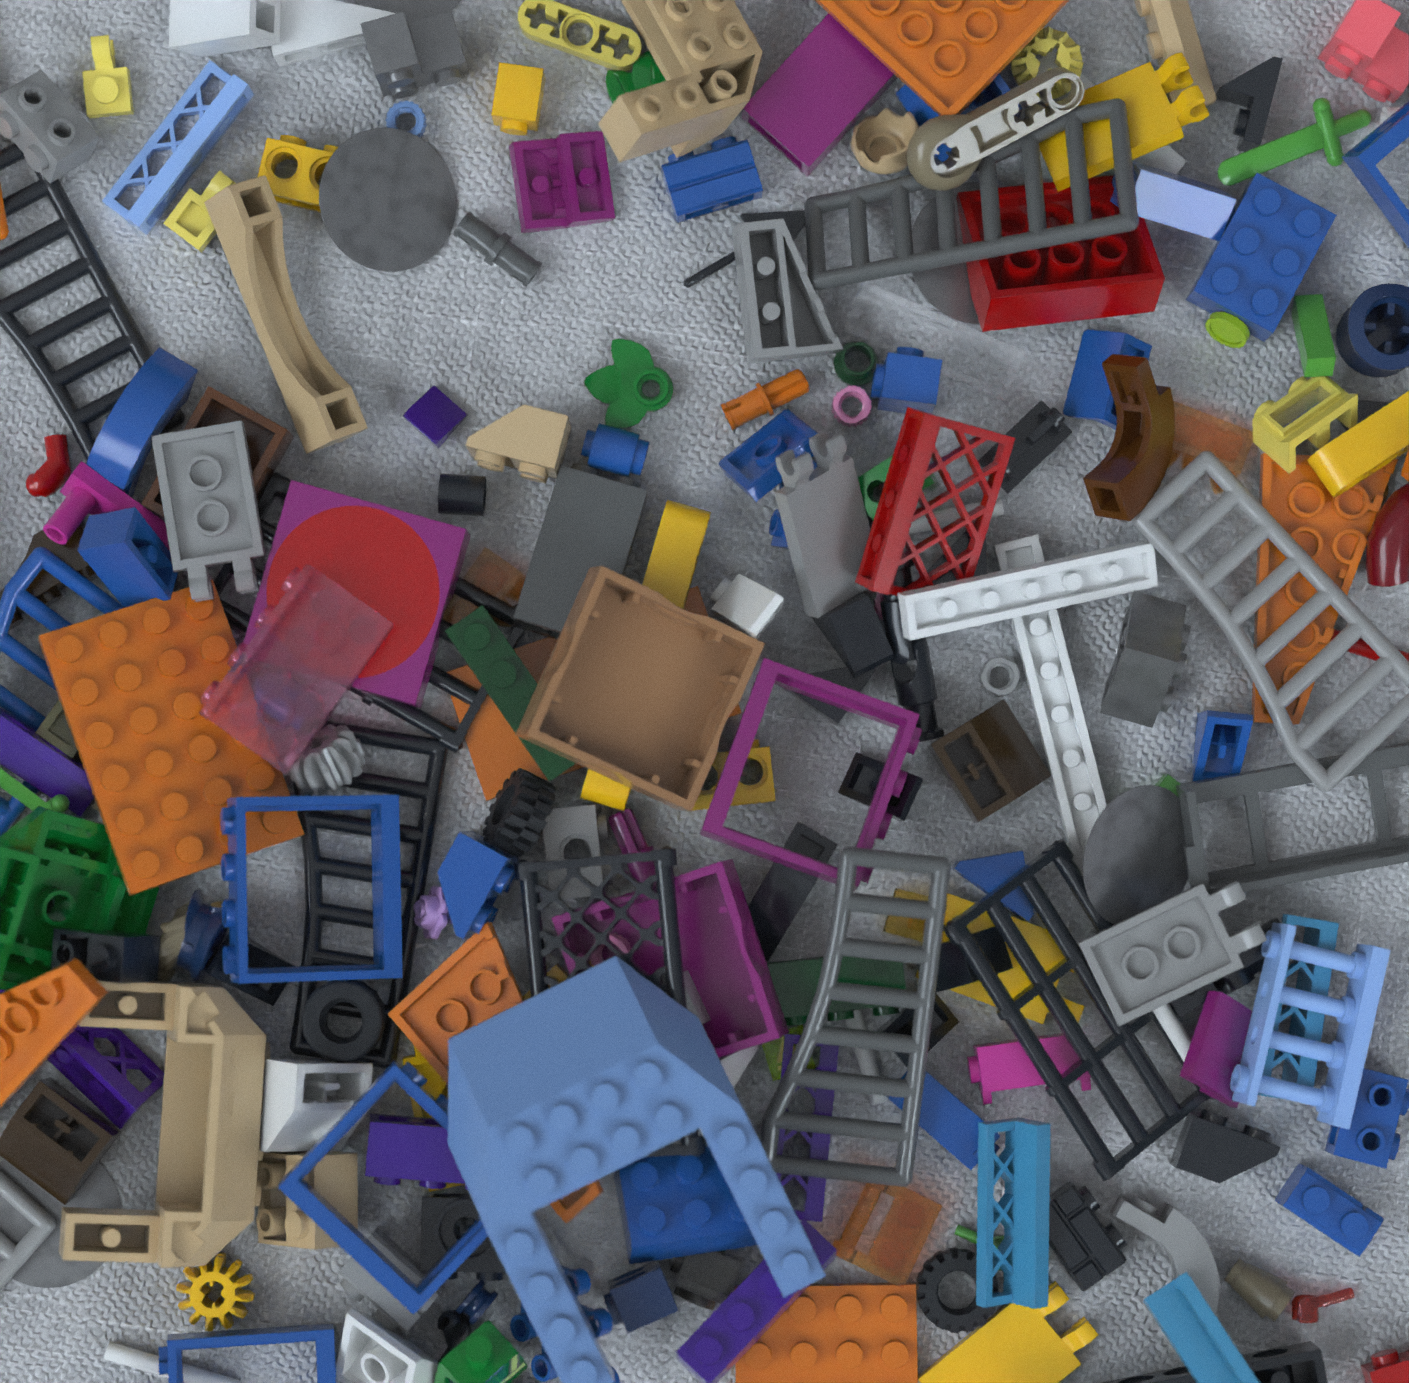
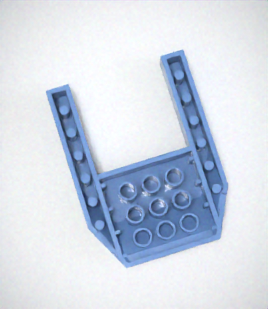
[448,955,826,1383]

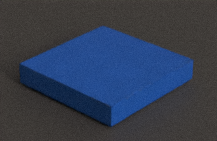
[718,409,818,502]

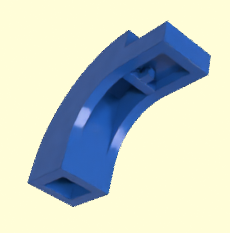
[86,347,198,498]

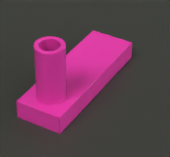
[43,461,170,551]

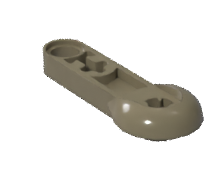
[906,67,1085,191]

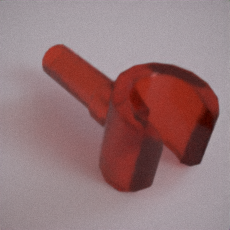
[1292,1287,1355,1323]

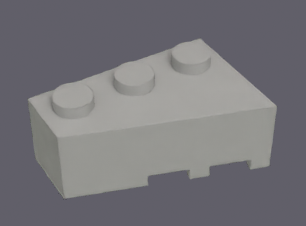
[732,218,843,364]

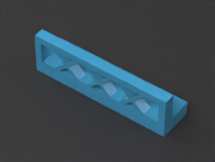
[1258,914,1339,1100]
[976,1117,1051,1309]
[1143,1271,1259,1383]

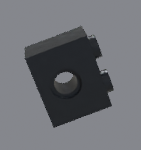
[420,1193,507,1281]

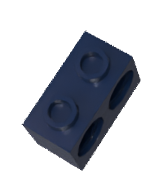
[603,1260,679,1333]

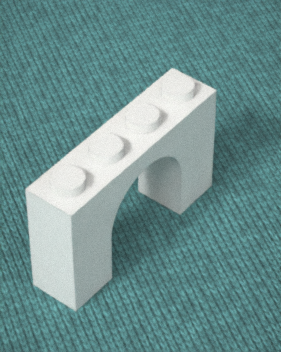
[169,0,281,57]

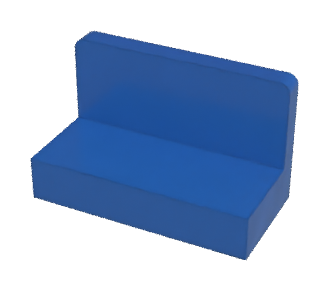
[1063,330,1152,430]

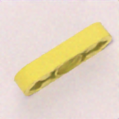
[518,0,642,71]

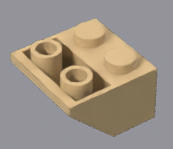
[466,404,572,484]
[256,1151,358,1250]

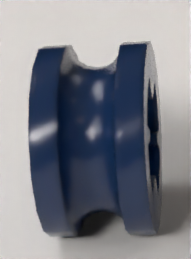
[455,1280,499,1325]

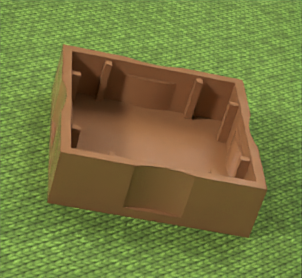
[515,566,765,812]

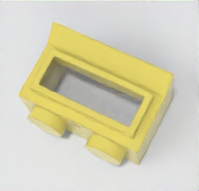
[1252,376,1358,474]

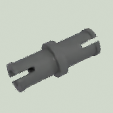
[453,211,543,287]

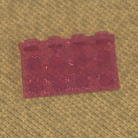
[200,563,395,775]

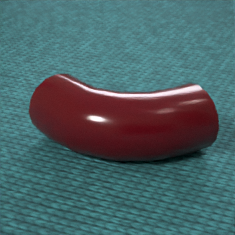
[1366,482,1409,587]

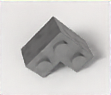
[360,11,469,99]
[1100,591,1191,728]

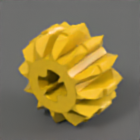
[176,1252,255,1332]

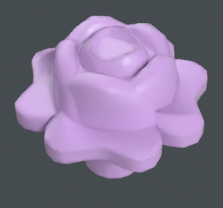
[413,886,452,940]

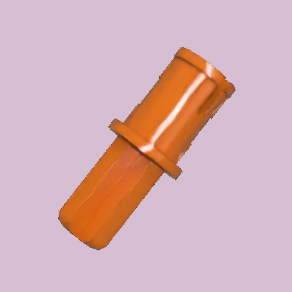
[720,369,810,430]

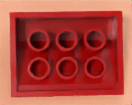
[956,175,1165,332]

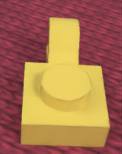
[82,35,134,119]
[163,171,235,253]

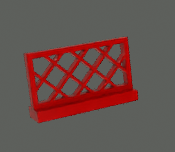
[855,407,1015,596]

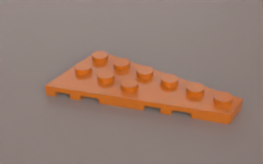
[1251,453,1398,725]
[388,922,603,1223]
[0,958,108,1109]

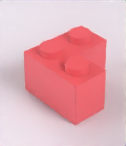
[1318,0,1409,104]

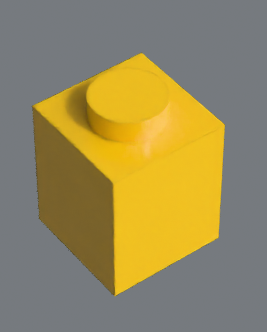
[491,62,546,136]

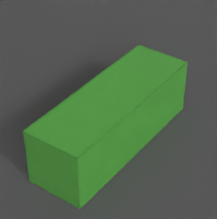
[1291,294,1336,377]

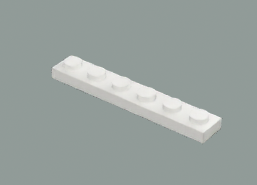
[898,540,1158,640]

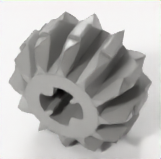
[285,725,366,796]

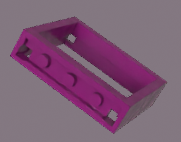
[699,658,922,891]

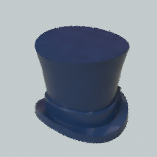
[1336,283,1409,378]

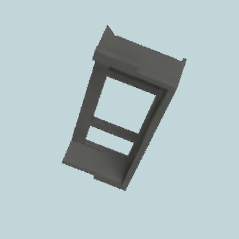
[1176,742,1409,894]

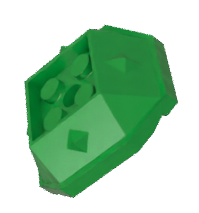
[0,806,159,990]

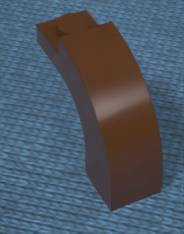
[1083,354,1175,521]

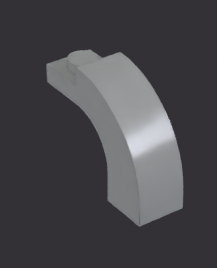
[1110,1195,1220,1327]

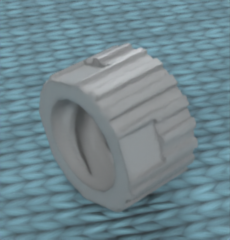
[979,656,1021,697]

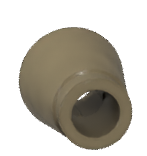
[1224,1258,1295,1322]

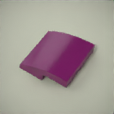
[509,131,616,233]
[1179,990,1252,1108]

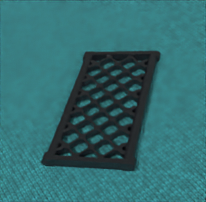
[514,846,705,1157]

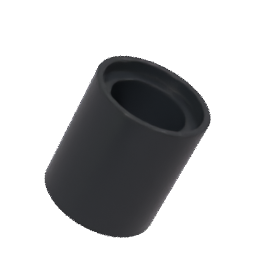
[438,473,487,516]

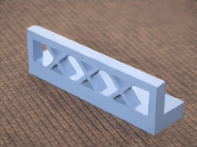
[102,60,254,235]

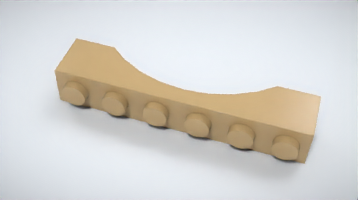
[204,175,368,454]

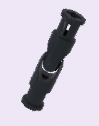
[880,559,944,742]

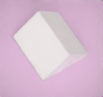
[336,1308,439,1383]

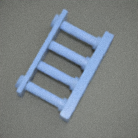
[1230,922,1391,1129]

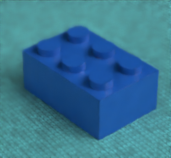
[1186,173,1337,342]
[614,1146,758,1265]

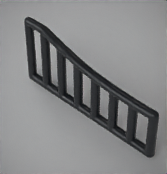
[0,143,185,460]
[289,717,448,1069]

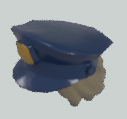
[158,889,229,982]

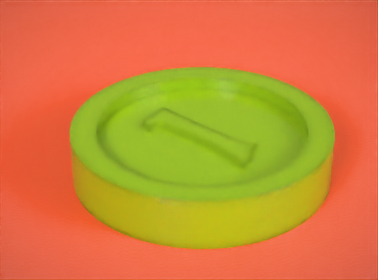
[1205,312,1250,348]

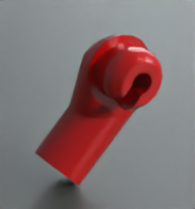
[26,434,71,497]

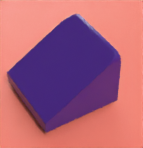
[402,385,468,448]

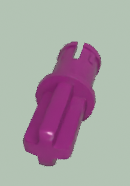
[608,808,656,884]

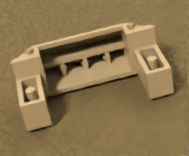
[598,0,763,162]
[59,981,270,1268]

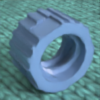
[386,101,427,137]

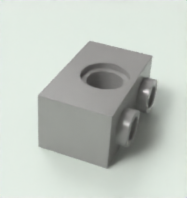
[543,804,613,899]

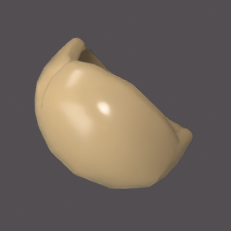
[851,108,919,175]

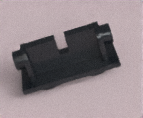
[978,400,1072,494]

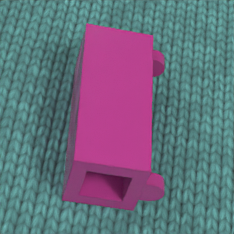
[967,1032,1091,1105]

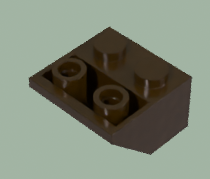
[927,699,1051,823]
[0,1077,122,1205]

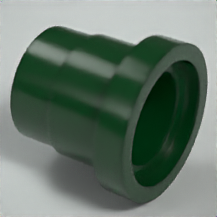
[834,341,879,387]

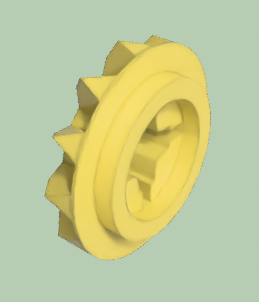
[1011,26,1083,99]

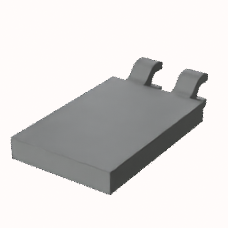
[151,421,266,602]
[774,431,870,618]
[1077,881,1267,1026]

